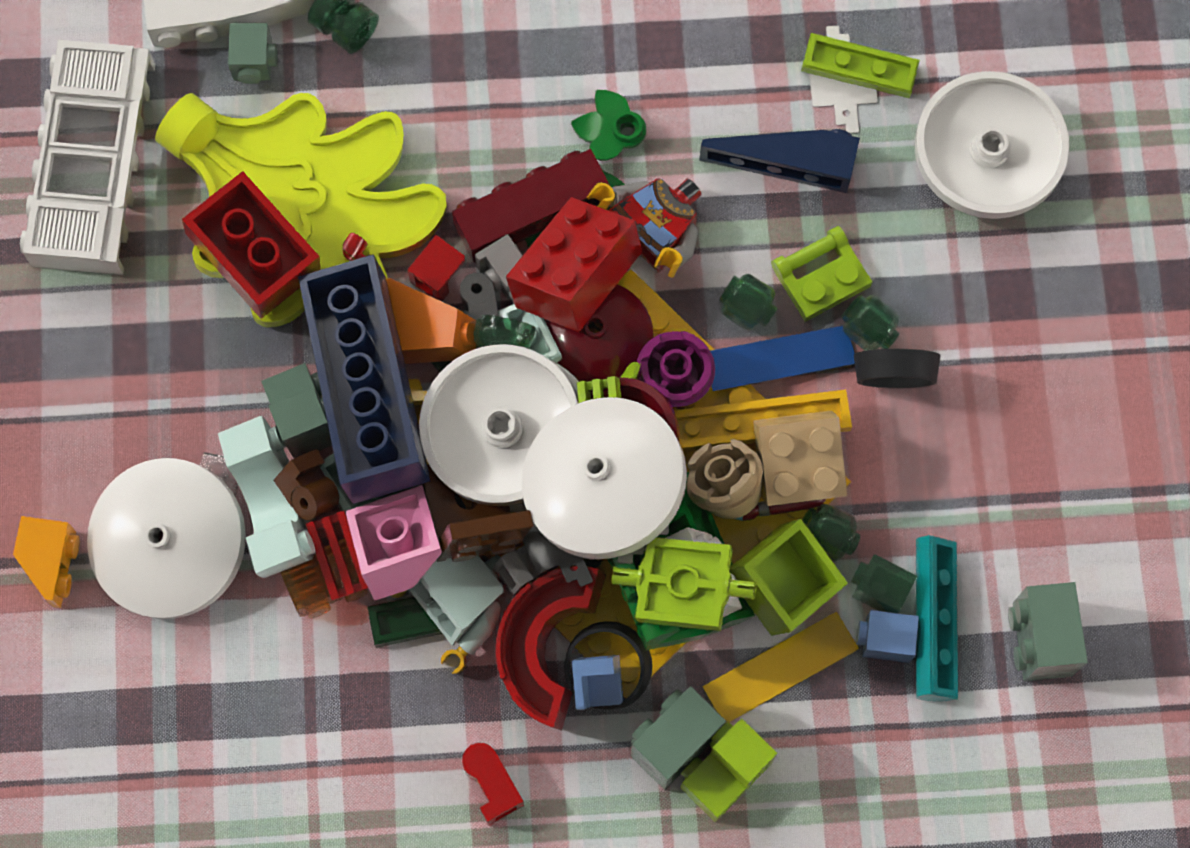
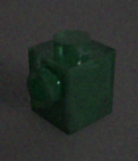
[850,554,917,613]

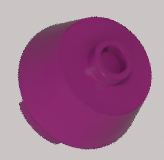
[637,331,715,407]

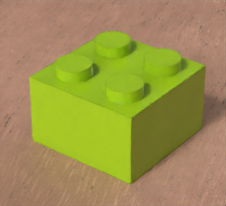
[730,518,848,636]

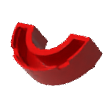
[496,566,606,731]

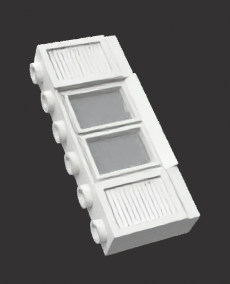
[20,40,155,275]

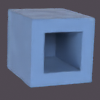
[856,610,919,663]

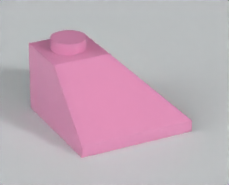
[345,485,442,601]

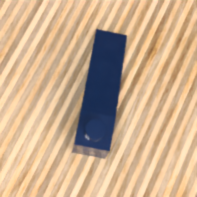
[699,129,860,193]

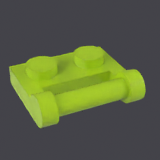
[771,226,872,322]

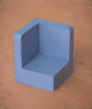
[572,655,623,710]

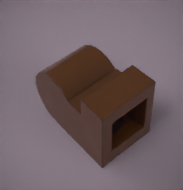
[273,449,340,520]

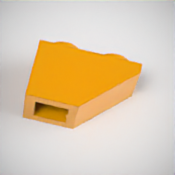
[13,516,80,608]

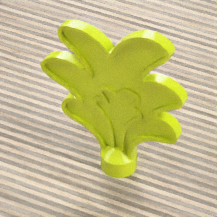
[155,93,447,328]

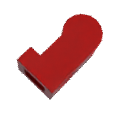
[462,743,524,826]

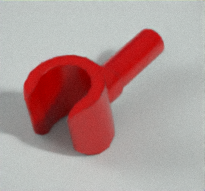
[343,233,386,277]

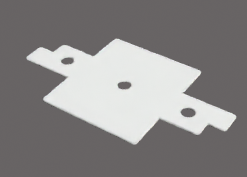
[809,26,878,133]

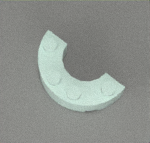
[218,415,319,578]

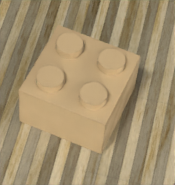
[753,411,847,506]

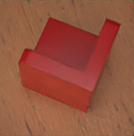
[407,235,465,302]

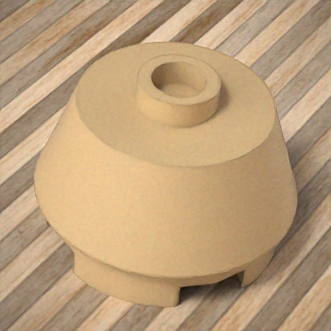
[687,439,763,519]

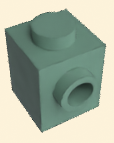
[228,23,278,84]

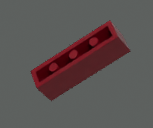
[452,148,611,263]

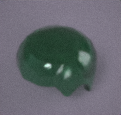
[473,314,536,349]

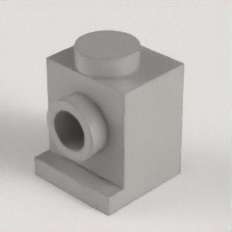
[475,234,522,300]

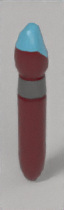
[736,499,826,521]

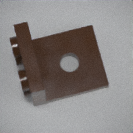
[421,464,533,562]

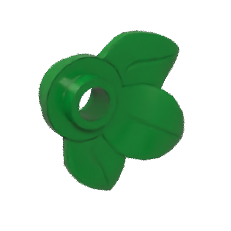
[571,90,646,161]

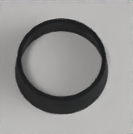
[854,349,941,388]
[564,621,652,710]

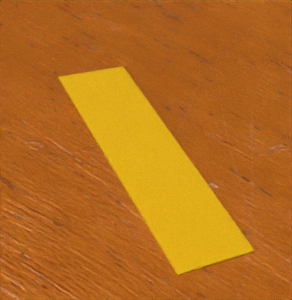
[702,611,859,722]

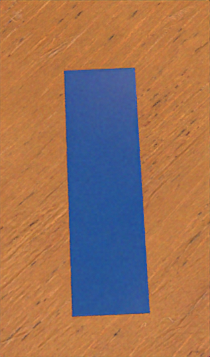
[710,325,855,391]

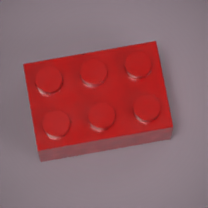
[182,171,321,319]
[506,197,642,332]

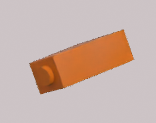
[386,278,479,364]

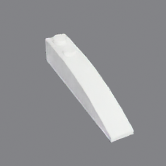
[144,0,336,48]

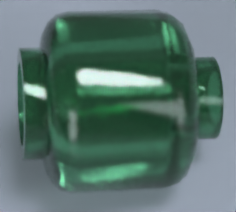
[718,274,778,331]
[841,295,900,351]
[802,504,860,562]

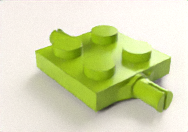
[612,538,756,631]

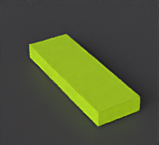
[801,33,920,99]

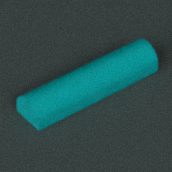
[916,535,958,701]

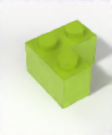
[680,718,778,822]

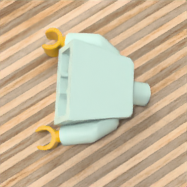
[391,555,504,674]

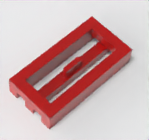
[306,510,368,601]

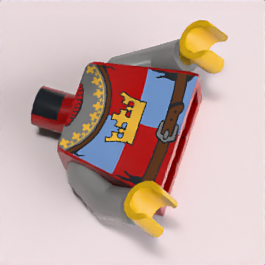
[587,178,702,278]

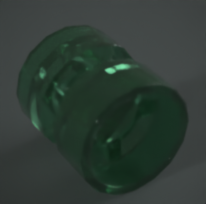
[307,0,379,54]

